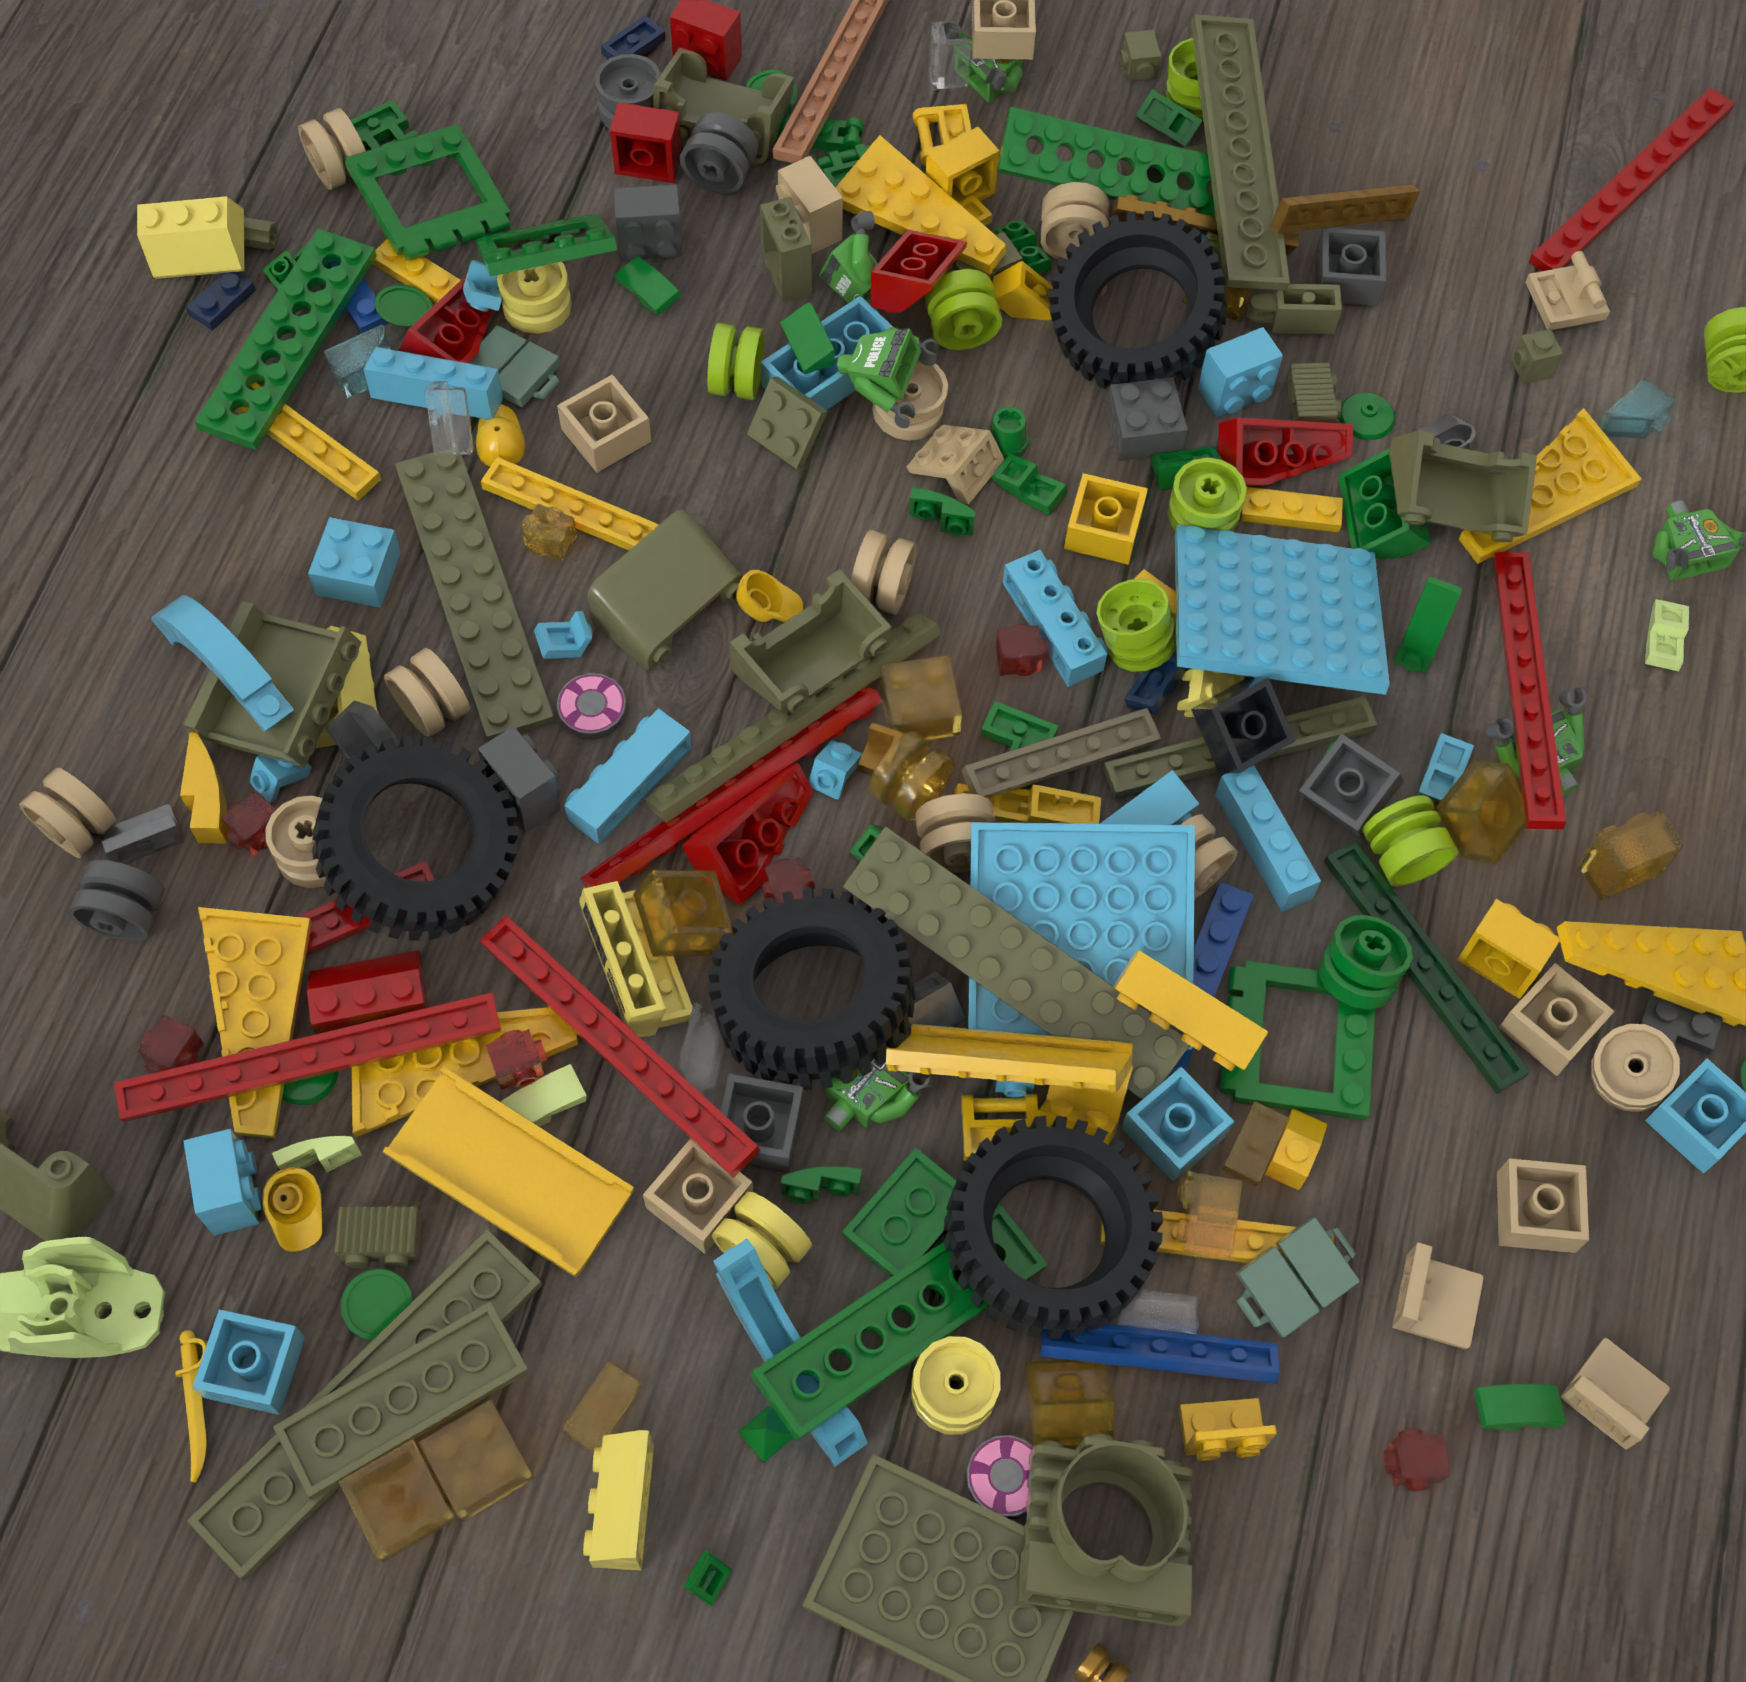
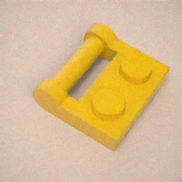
[912,104,972,167]
[961,1093,1038,1161]

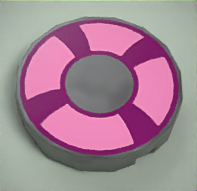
[557,673,627,739]
[966,1435,1034,1518]

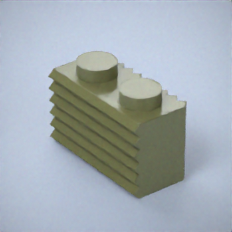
[1286,362,1341,423]
[335,1206,422,1268]

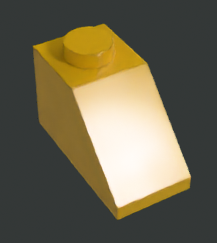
[993,261,1053,321]
[1264,1108,1327,1191]

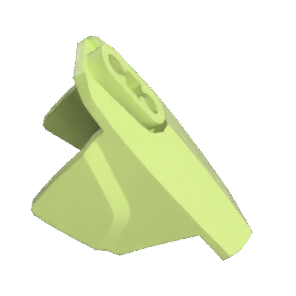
[0,1237,166,1358]

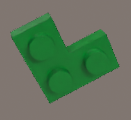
[981,701,1059,788]

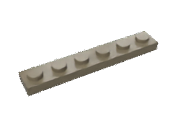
[961,708,1161,798]

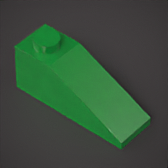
[1393,576,1463,674]

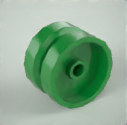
[1318,915,1413,1010]

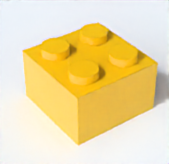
[926,127,1000,203]
[1064,473,1148,565]
[1457,899,1560,999]

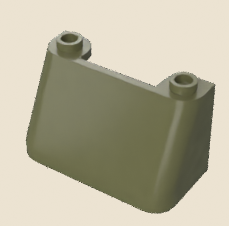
[653,48,794,165]
[1389,430,1537,542]
[587,509,743,672]
[730,569,892,713]
[0,1111,115,1241]

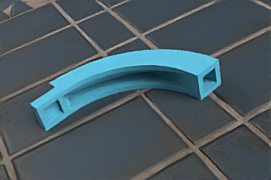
[151,595,294,733]
[713,1239,868,1467]

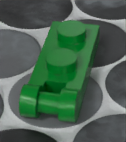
[776,115,864,152]

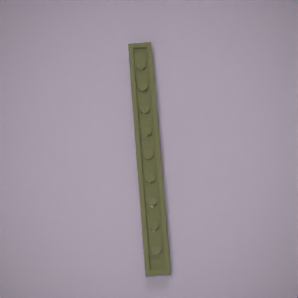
[645,612,941,823]

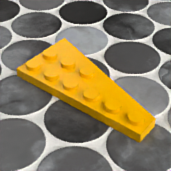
[836,135,1006,274]
[1459,408,1642,564]
[198,907,312,1139]
[1556,921,1746,1026]
[352,1007,578,1138]

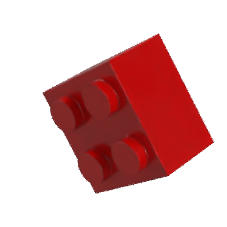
[670,0,742,81]
[610,103,682,183]

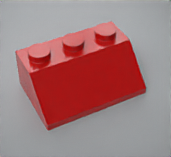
[871,229,967,313]
[307,950,429,1034]

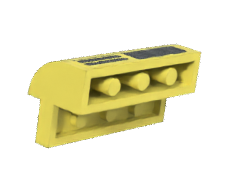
[579,881,695,1037]

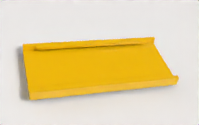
[886,1024,1133,1092]
[383,1066,634,1278]

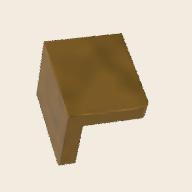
[858,723,904,781]

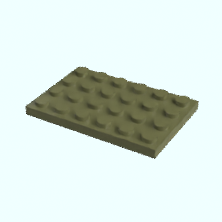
[802,1453,1074,1682]

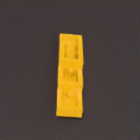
[954,783,1101,824]

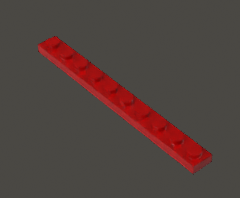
[1529,87,1735,271]
[1493,552,1566,830]
[580,687,882,888]
[479,916,761,1178]
[114,993,501,1122]

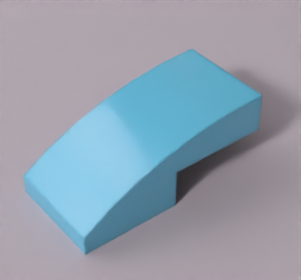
[1418,733,1474,806]

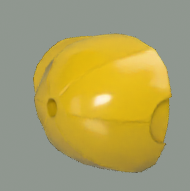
[476,404,525,466]
[736,570,803,622]
[262,1168,322,1252]

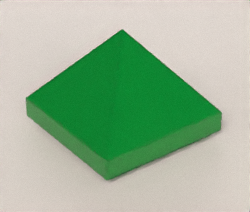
[738,1405,793,1463]
[684,1550,732,1607]

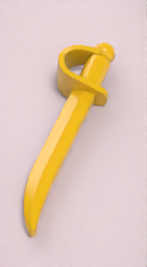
[175,1330,208,1483]

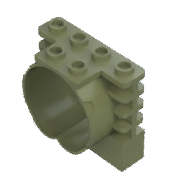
[1018,1434,1193,1627]

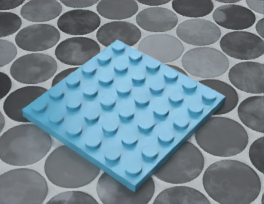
[1175,525,1390,695]
[968,822,1195,1050]

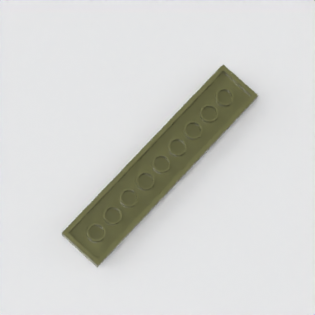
[1191,14,1290,290]
[395,445,555,742]
[843,826,1189,1100]
[187,1229,543,1581]

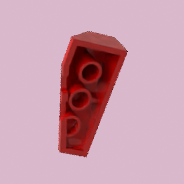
[399,275,499,364]
[1218,417,1353,486]
[682,763,814,904]

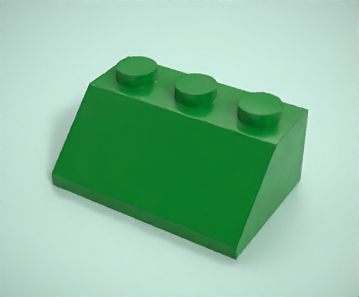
[1338,448,1431,559]

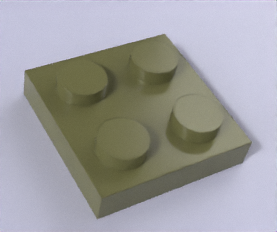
[747,376,828,469]

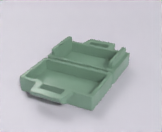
[470,325,561,408]
[1236,1217,1360,1338]

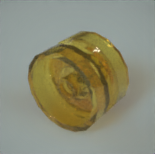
[868,731,955,823]

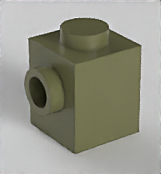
[1119,30,1161,81]
[1511,329,1563,384]

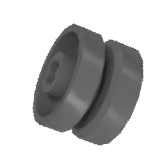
[595,54,661,129]
[680,112,758,194]
[68,860,165,942]

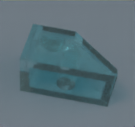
[324,325,390,398]
[1598,378,1675,438]

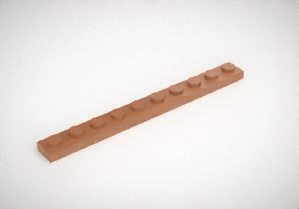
[773,0,889,164]

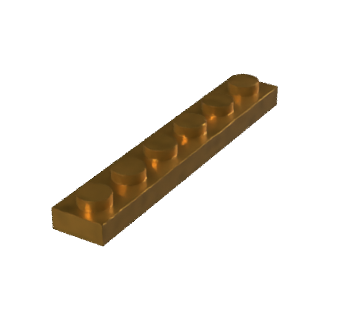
[1270,185,1421,234]
[1110,195,1300,256]

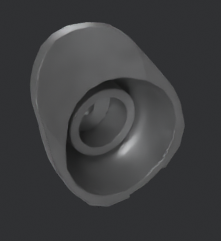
[1418,414,1477,450]

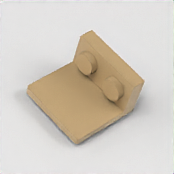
[907,425,1005,504]
[1392,1242,1484,1350]
[1560,1338,1670,1450]

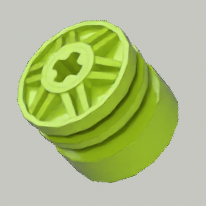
[1165,38,1204,122]
[1704,307,1746,393]
[1097,579,1177,672]
[1362,795,1459,887]

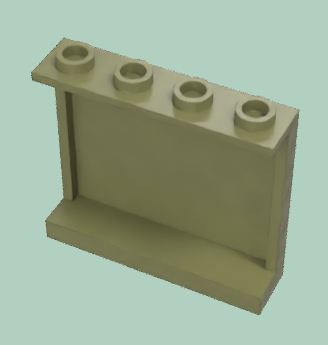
[184,601,362,768]

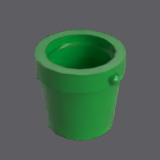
[989,407,1031,459]

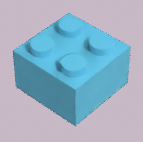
[1197,327,1283,418]
[308,517,401,608]
[1645,1058,1746,1174]
[1121,1067,1234,1183]
[183,1129,263,1236]
[192,1309,305,1415]

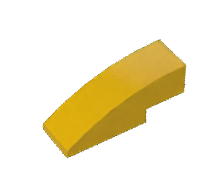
[180,732,228,844]

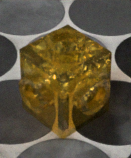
[521,504,577,561]

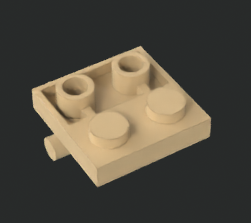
[1525,251,1610,330]

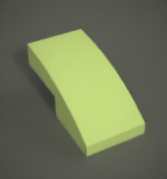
[1645,599,1689,672]
[501,1064,587,1126]
[272,1136,362,1173]

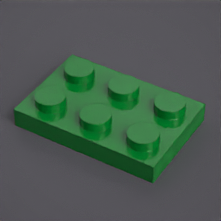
[842,1147,957,1277]

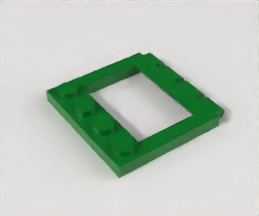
[345,124,510,261]
[475,214,617,276]
[1220,961,1375,1121]

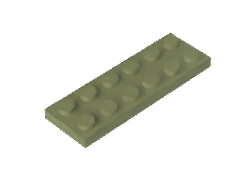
[273,1301,529,1500]

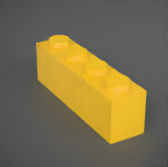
[1113,950,1268,1072]

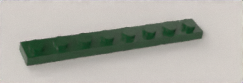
[1324,840,1530,1094]

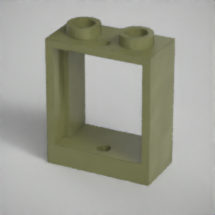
[760,197,812,303]

